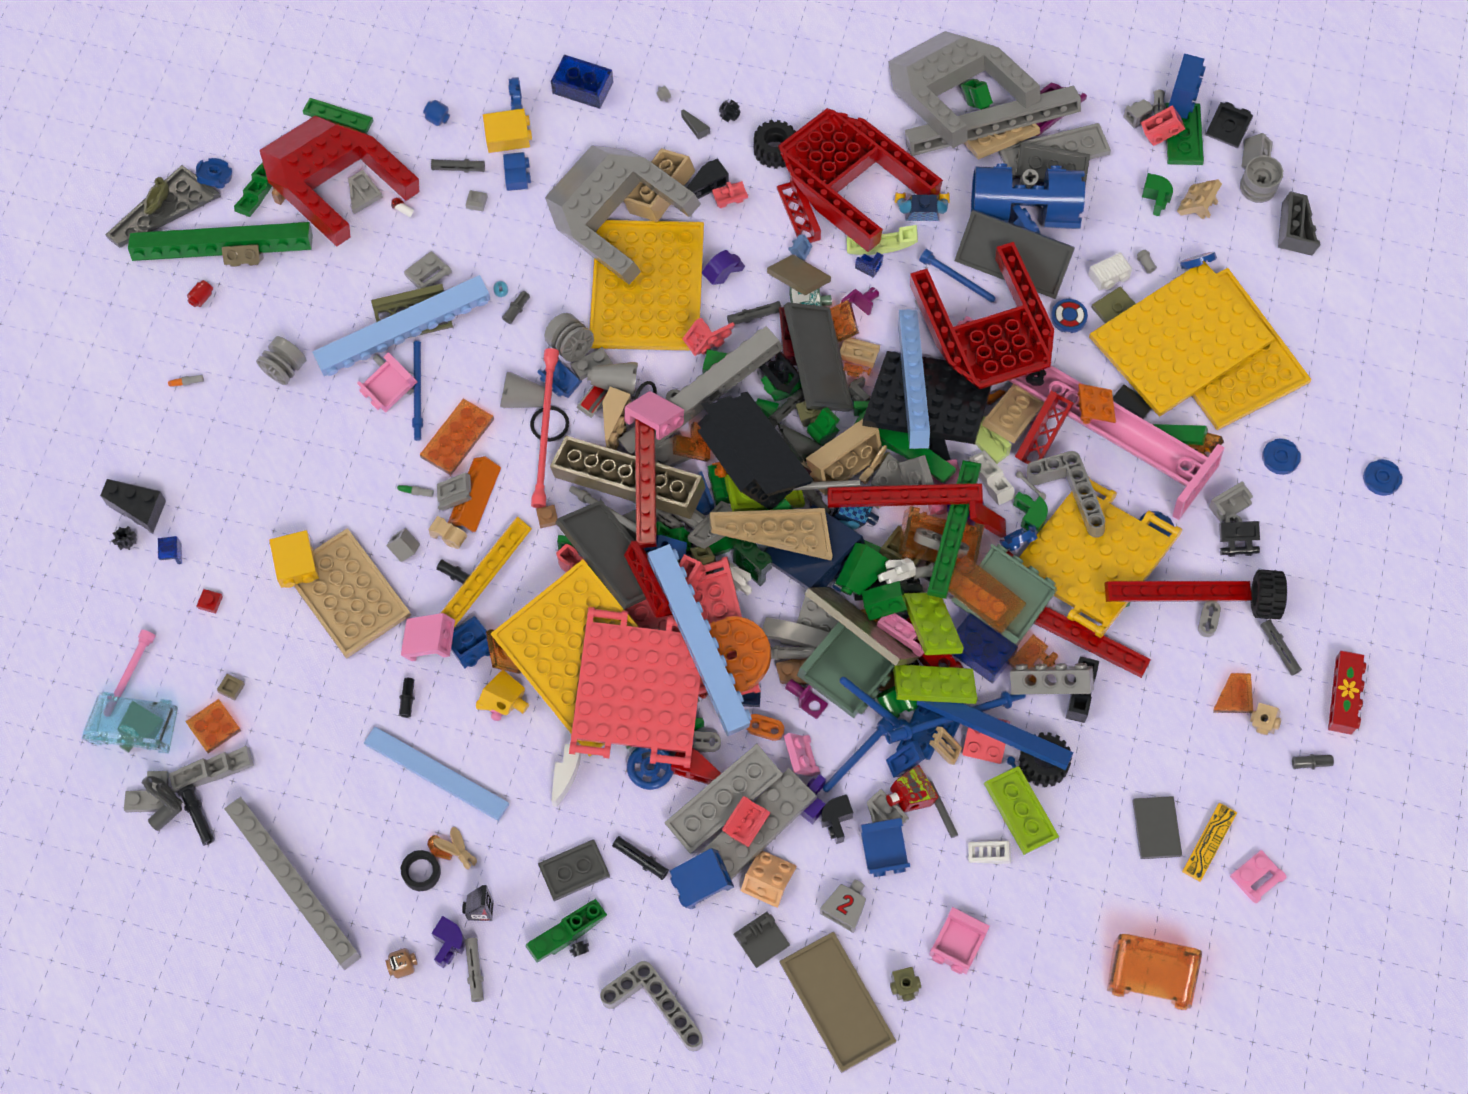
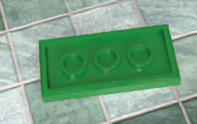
[1165,103,1204,165]

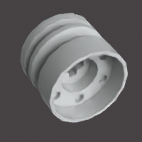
[1240,155,1284,203]
[544,313,594,362]
[256,336,307,385]

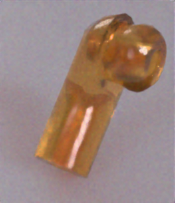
[427,835,453,860]

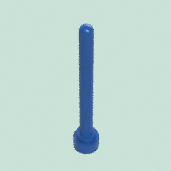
[919,249,996,302]
[840,677,912,729]
[823,718,894,792]

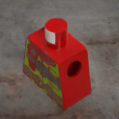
[886,765,938,812]

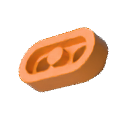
[746,714,784,741]

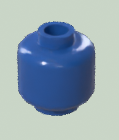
[423,100,450,126]

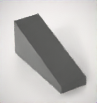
[681,109,710,140]

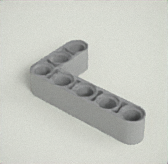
[1027,451,1105,537]
[600,961,703,1052]

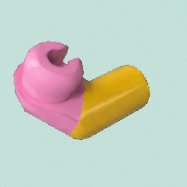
[476,700,503,721]

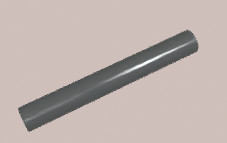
[929,781,958,838]

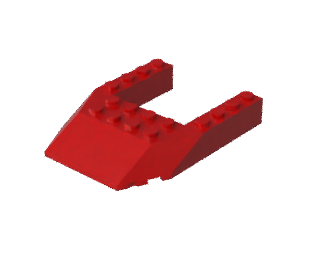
[778,108,943,252]
[259,116,420,247]
[910,242,1055,389]

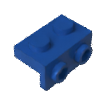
[537,359,582,398]

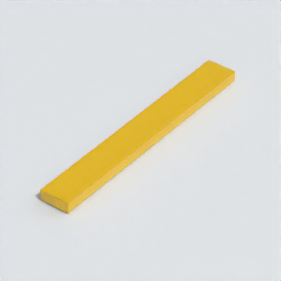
[439,517,532,627]

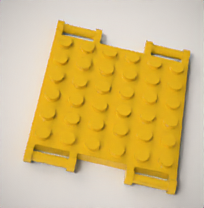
[1019,476,1183,638]

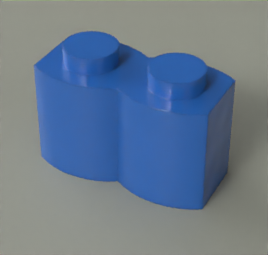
[503,152,531,191]

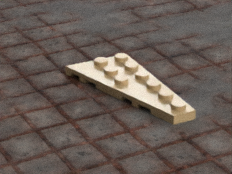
[709,508,832,560]

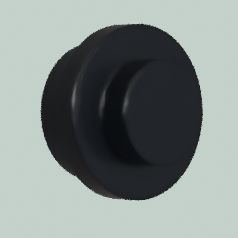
[569,941,590,957]

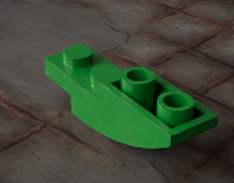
[525,898,607,963]

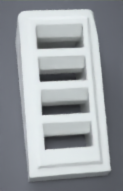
[968,841,1011,864]

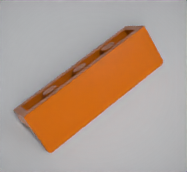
[448,456,501,532]

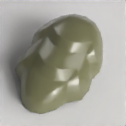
[144,177,169,215]

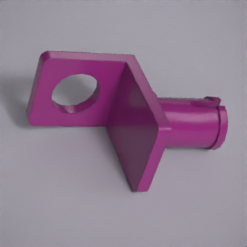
[839,287,879,315]
[785,679,828,719]

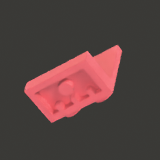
[682,318,735,356]
[962,718,1010,764]

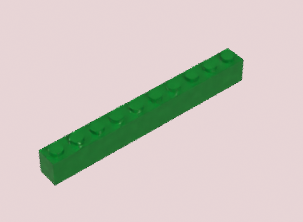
[128,222,313,261]

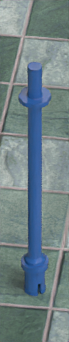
[885,691,1026,744]

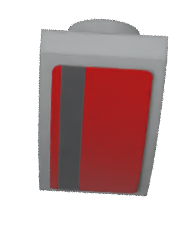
[576,386,608,418]

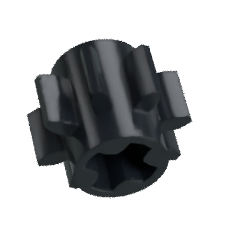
[719,99,741,123]
[112,526,137,550]

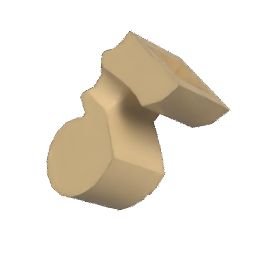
[428,516,467,549]

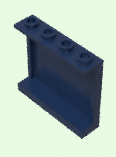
[764,504,865,590]

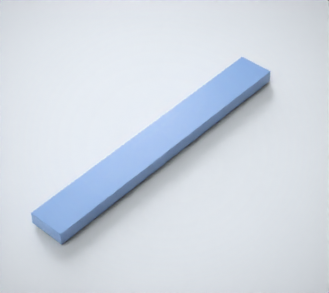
[364,727,509,821]

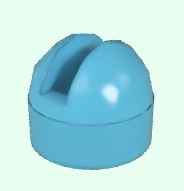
[493,281,508,297]

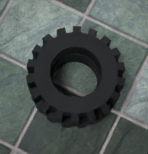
[754,120,796,169]
[1251,569,1287,620]
[1019,732,1072,787]

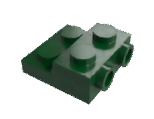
[733,540,772,587]

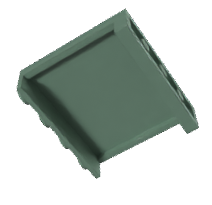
[951,544,1057,647]
[797,622,894,718]

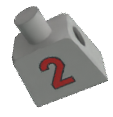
[820,879,866,933]

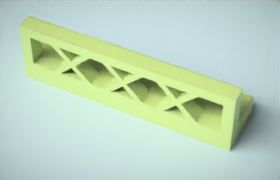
[975,415,1012,464]

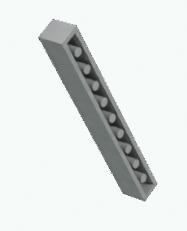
[905,85,1081,156]
[618,326,783,456]
[224,796,361,970]

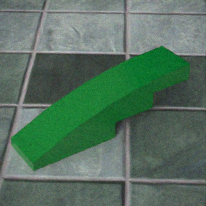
[234,162,272,217]

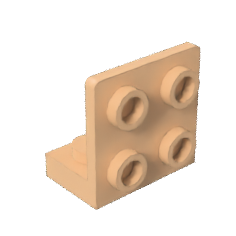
[740,851,797,908]

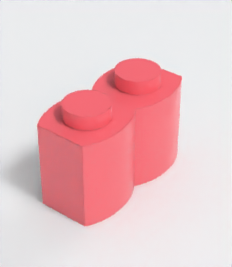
[556,544,588,572]

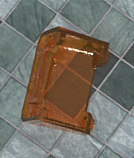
[899,506,985,574]
[1107,934,1202,1010]

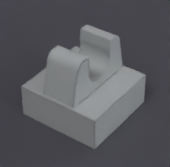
[465,190,488,212]

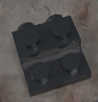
[1205,102,1253,148]

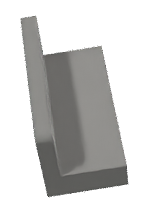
[1241,133,1273,169]

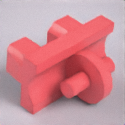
[712,181,748,208]

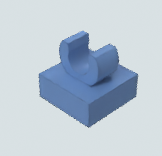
[788,234,813,260]

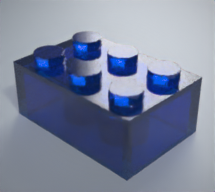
[551,54,614,109]
[952,613,1018,684]

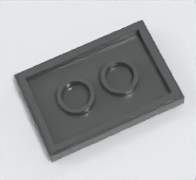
[1132,796,1182,859]
[538,839,610,901]

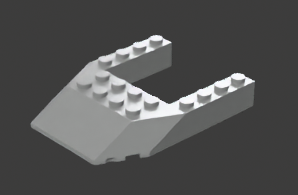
[888,31,1040,148]
[545,145,701,285]

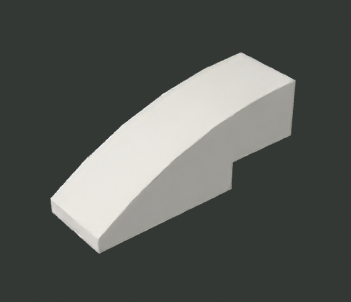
[551,744,582,807]

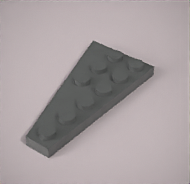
[105,165,221,248]

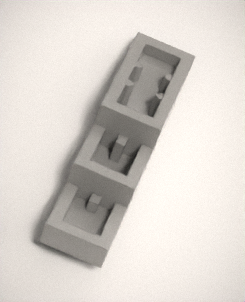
[762,617,830,648]
[169,746,254,793]

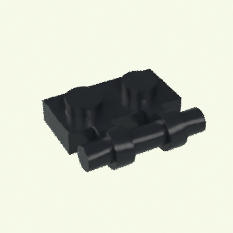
[1219,521,1260,557]

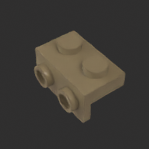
[222,244,264,267]

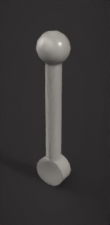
[1016,471,1046,500]

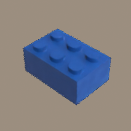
[1168,53,1206,119]

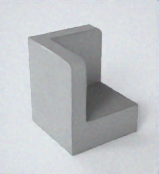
[386,527,420,562]

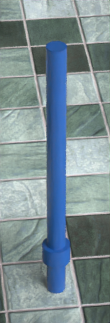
[412,341,423,441]

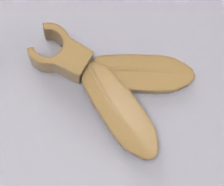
[859,445,891,485]
[434,827,477,870]

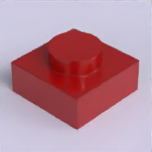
[196,589,223,614]

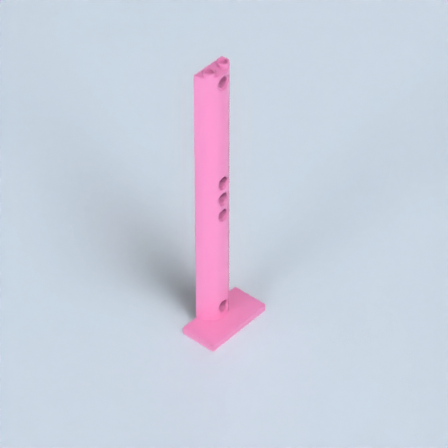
[956,316,1225,520]

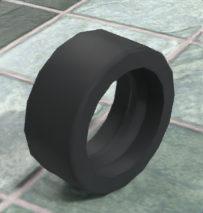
[400,850,441,892]

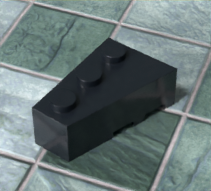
[100,479,166,534]

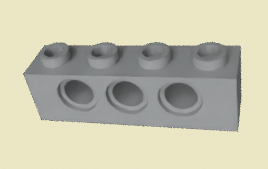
[1010,663,1094,695]

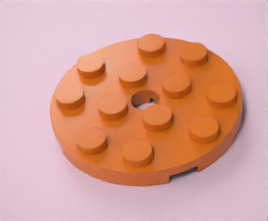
[700,616,771,693]

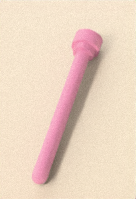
[104,629,156,717]

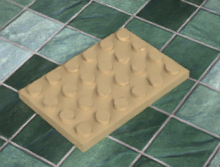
[294,528,411,659]

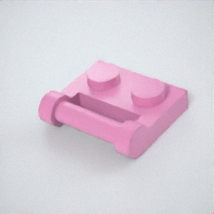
[784,733,820,777]
[1230,850,1287,903]

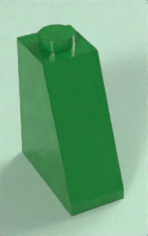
[835,543,889,596]

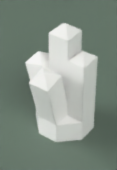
[878,558,916,584]
[719,562,752,596]

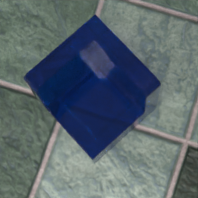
[855,252,884,278]
[158,536,182,564]

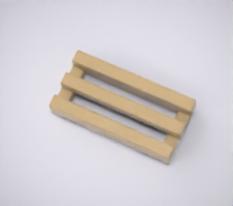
[929,726,962,765]

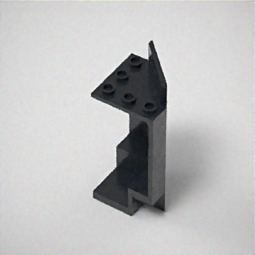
[698,391,814,510]

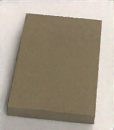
[767,254,831,295]

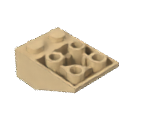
[602,387,632,450]

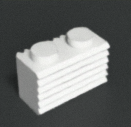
[1088,252,1133,291]

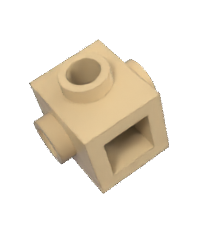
[1250,702,1282,735]

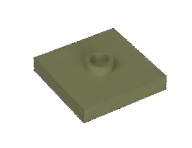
[1091,286,1136,323]

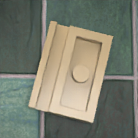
[840,336,881,368]

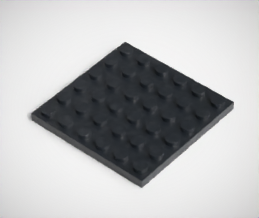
[862,351,992,445]

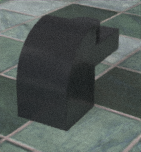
[821,794,854,844]

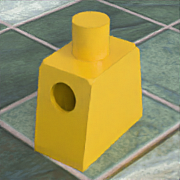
[478,669,529,715]

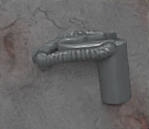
[141,776,183,831]

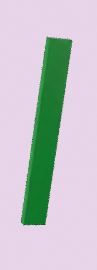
[927,460,981,599]

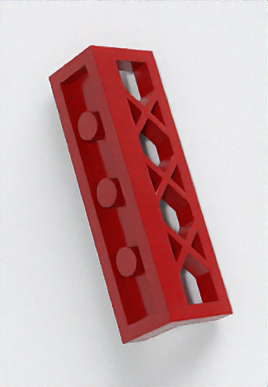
[777,176,821,243]
[1015,390,1074,464]
[624,541,672,618]

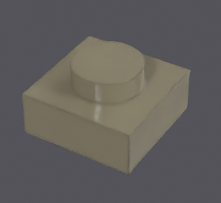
[217,674,245,701]

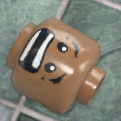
[385,948,418,979]

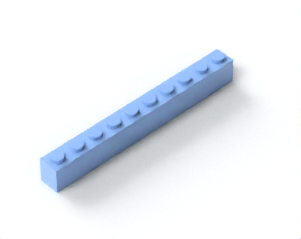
[312,275,490,376]
[898,309,930,449]
[647,544,752,736]

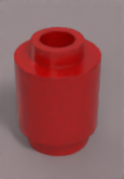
[187,280,213,307]

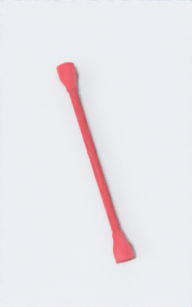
[531,348,559,508]

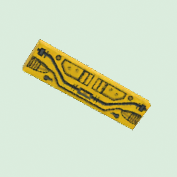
[1182,803,1237,882]

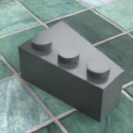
[1278,191,1321,256]

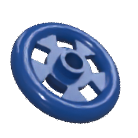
[627,747,674,790]

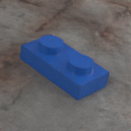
[886,741,925,778]

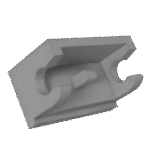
[1209,481,1253,523]

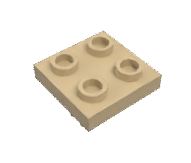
[1177,179,1222,219]

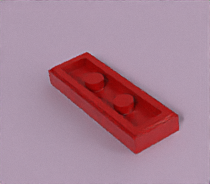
[969,500,1006,538]

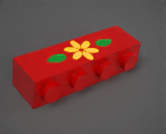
[1328,650,1367,735]

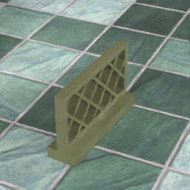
[371,284,453,338]

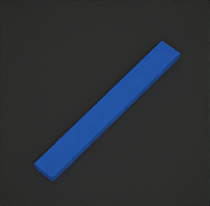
[917,701,1074,770]

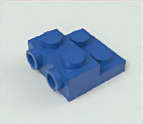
[451,616,497,669]

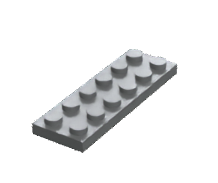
[999,123,1111,179]
[664,743,783,854]
[701,768,818,880]

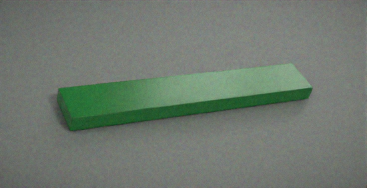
[857,410,956,484]

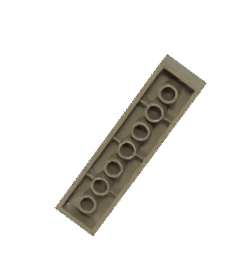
[550,435,706,519]

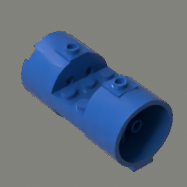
[971,163,1085,229]

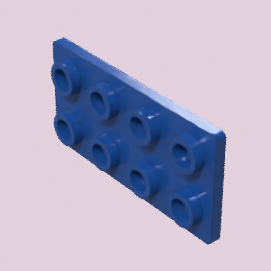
[896,705,960,760]

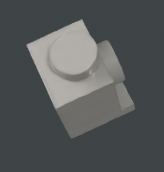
[1123,99,1153,129]

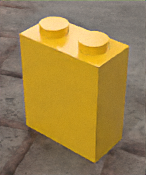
[482,108,532,153]
[269,530,319,588]

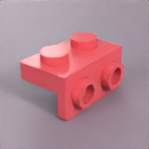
[722,796,770,847]

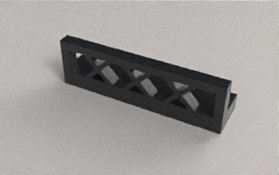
[759,351,800,394]

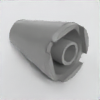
[587,362,638,399]
[500,372,552,408]

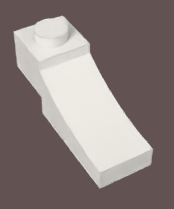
[968,451,1015,505]

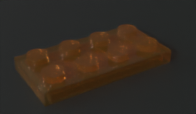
[419,398,494,476]
[948,555,1026,635]

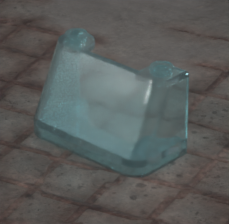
[82,692,178,754]

